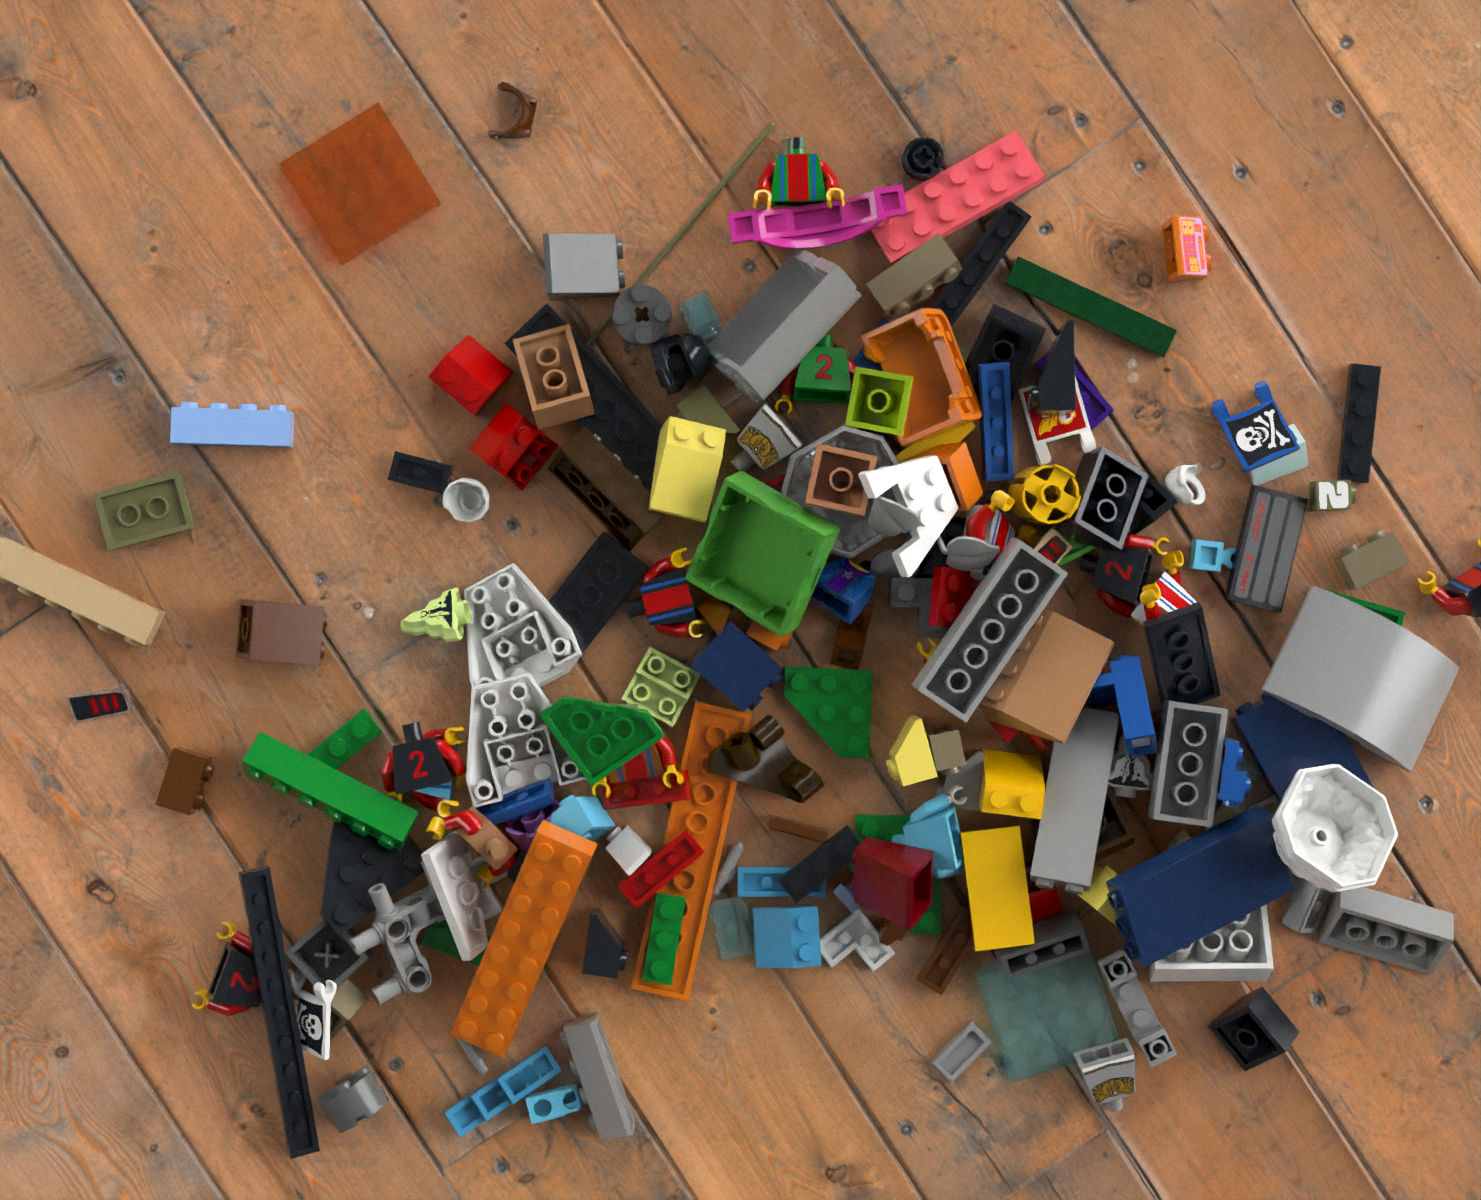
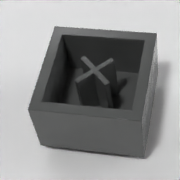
[285,920,374,987]

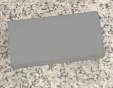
[930,1020,992,1084]

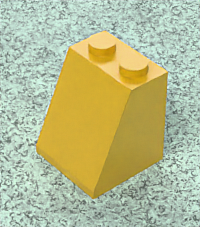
[978,749,1045,819]

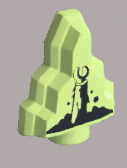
[400,587,472,642]

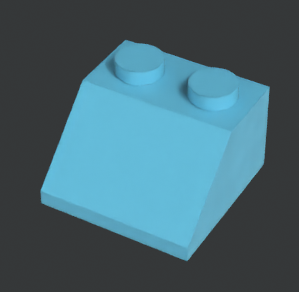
[550,795,615,842]

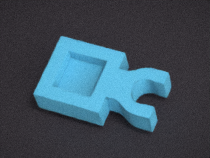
[1189,539,1236,572]

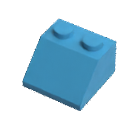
[752,903,821,968]

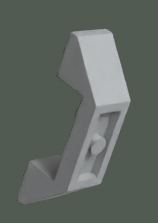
[1097,948,1178,1068]

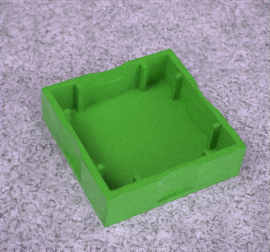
[685,470,840,637]

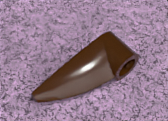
[696,594,734,636]

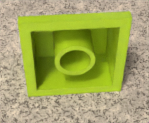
[845,367,914,436]

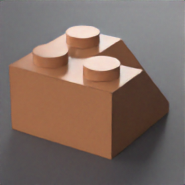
[804,443,877,516]

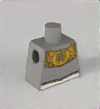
[731,403,803,472]
[1073,1038,1136,1112]

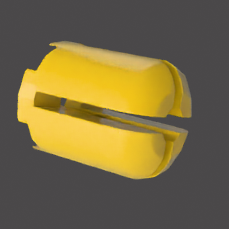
[1008,464,1081,524]

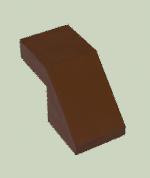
[830,604,873,670]

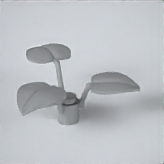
[868,496,1000,579]

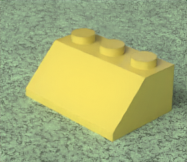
[886,715,938,786]

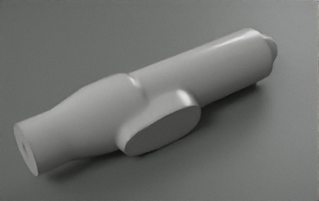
[713,842,744,895]
[456,1037,489,1075]

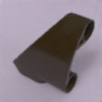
[707,714,824,803]

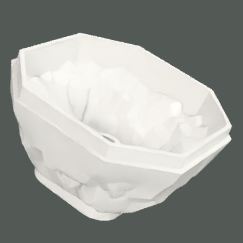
[1272,764,1398,892]

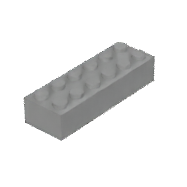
[911,537,1068,723]

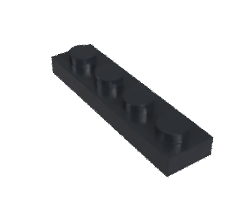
[1337,363,1381,483]

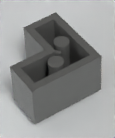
[888,577,949,638]

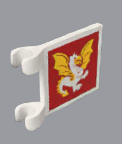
[1018,376,1096,465]

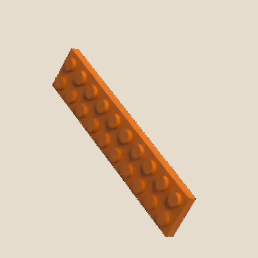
[631,701,753,1001]

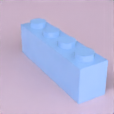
[170,402,295,448]

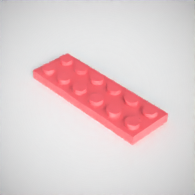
[870,131,1045,266]

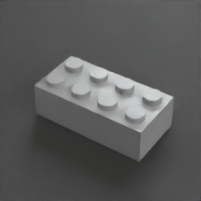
[1148,700,1228,827]

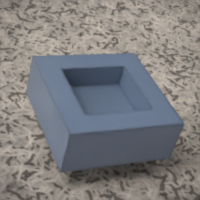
[832,881,861,913]

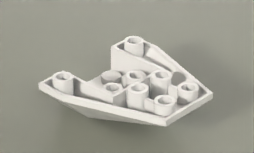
[464,563,582,687]
[466,672,586,807]

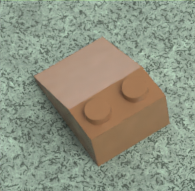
[513,324,595,430]

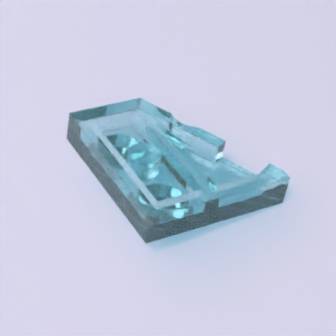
[710,896,754,960]

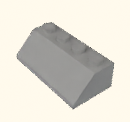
[1319,887,1454,975]
[560,1012,635,1140]

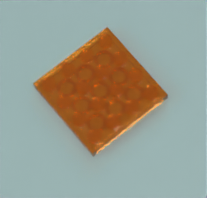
[279,102,441,265]

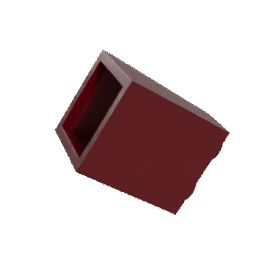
[851,837,934,930]

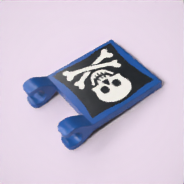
[1211,381,1300,473]

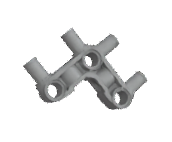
[349,860,446,1005]

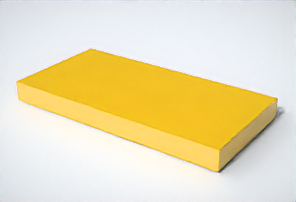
[960,825,1035,951]

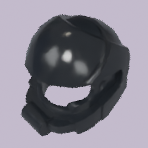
[651,333,712,396]

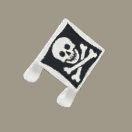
[288,967,337,1060]

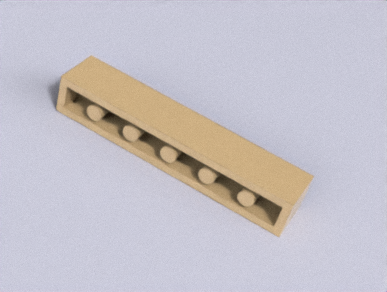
[0,537,166,648]

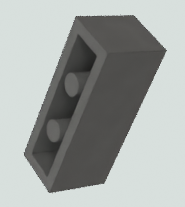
[994,909,1090,980]

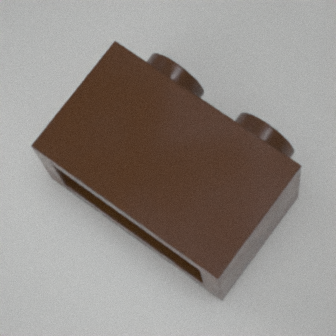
[155,747,214,815]

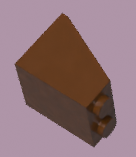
[235,599,328,665]

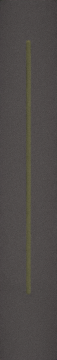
[585,123,775,347]

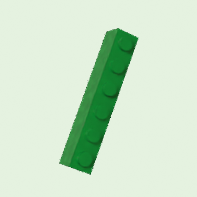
[242,732,419,851]

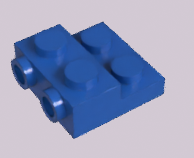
[1216,737,1251,808]

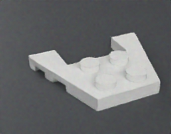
[858,456,958,578]

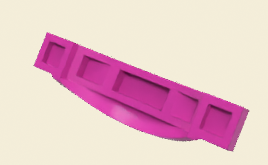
[727,184,907,249]

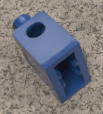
[810,557,875,624]

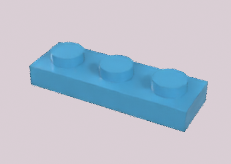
[738,866,826,897]

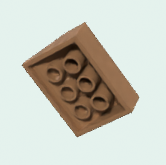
[978,609,1115,744]

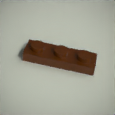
[916,904,974,995]

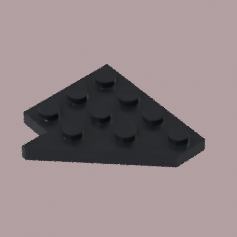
[320,821,424,938]

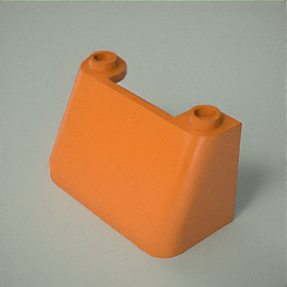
[861,308,982,446]

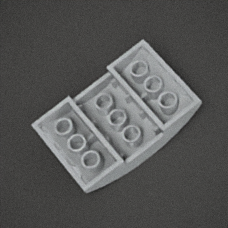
[1261,586,1459,772]

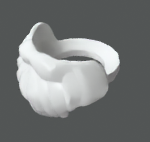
[1162,465,1205,506]

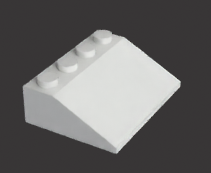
[1148,905,1274,982]

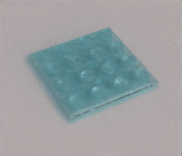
[974,940,1120,1083]

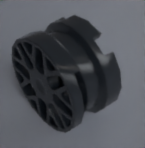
[902,137,944,181]

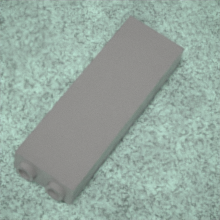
[1030,707,1120,894]

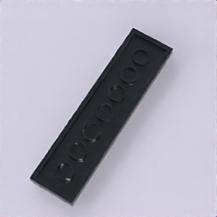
[504,304,662,493]

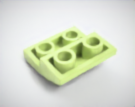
[621,647,701,729]

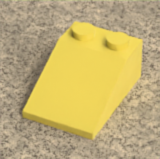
[648,416,726,523]

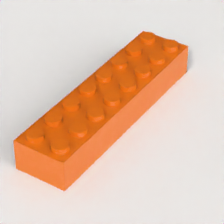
[450,820,598,1058]

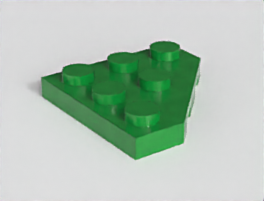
[784,666,873,759]
[539,695,665,786]

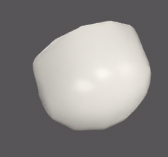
[442,478,489,522]

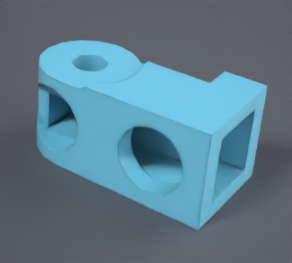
[525,1084,583,1124]

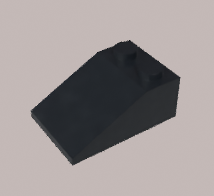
[965,304,1047,403]
[1027,320,1076,416]

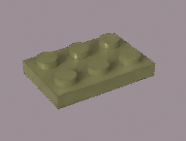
[93,471,196,551]

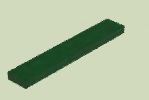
[1005,256,1177,358]

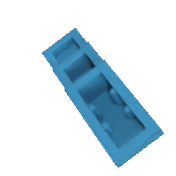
[443,1046,562,1138]

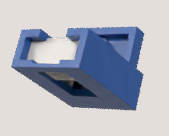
[1087,655,1158,758]

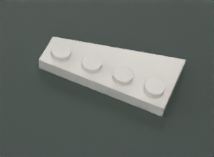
[421,830,488,961]

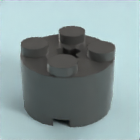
[612,285,672,346]
[317,1065,389,1133]

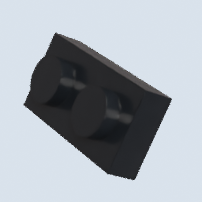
[388,451,453,494]

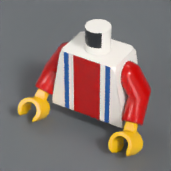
[1130,550,1196,624]

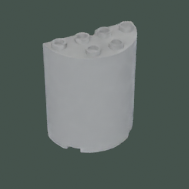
[706,249,861,403]

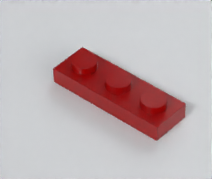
[601,770,691,810]
[617,829,705,908]

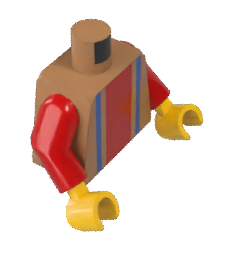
[426,806,517,888]

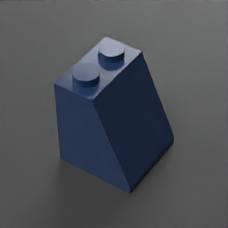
[690,621,783,712]

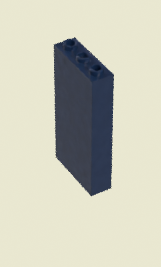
[1230,692,1398,832]
[1106,805,1294,968]

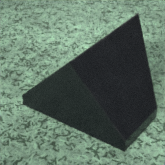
[1127,470,1178,535]

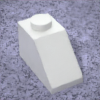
[606,825,652,876]

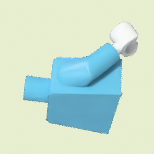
[892,785,967,879]

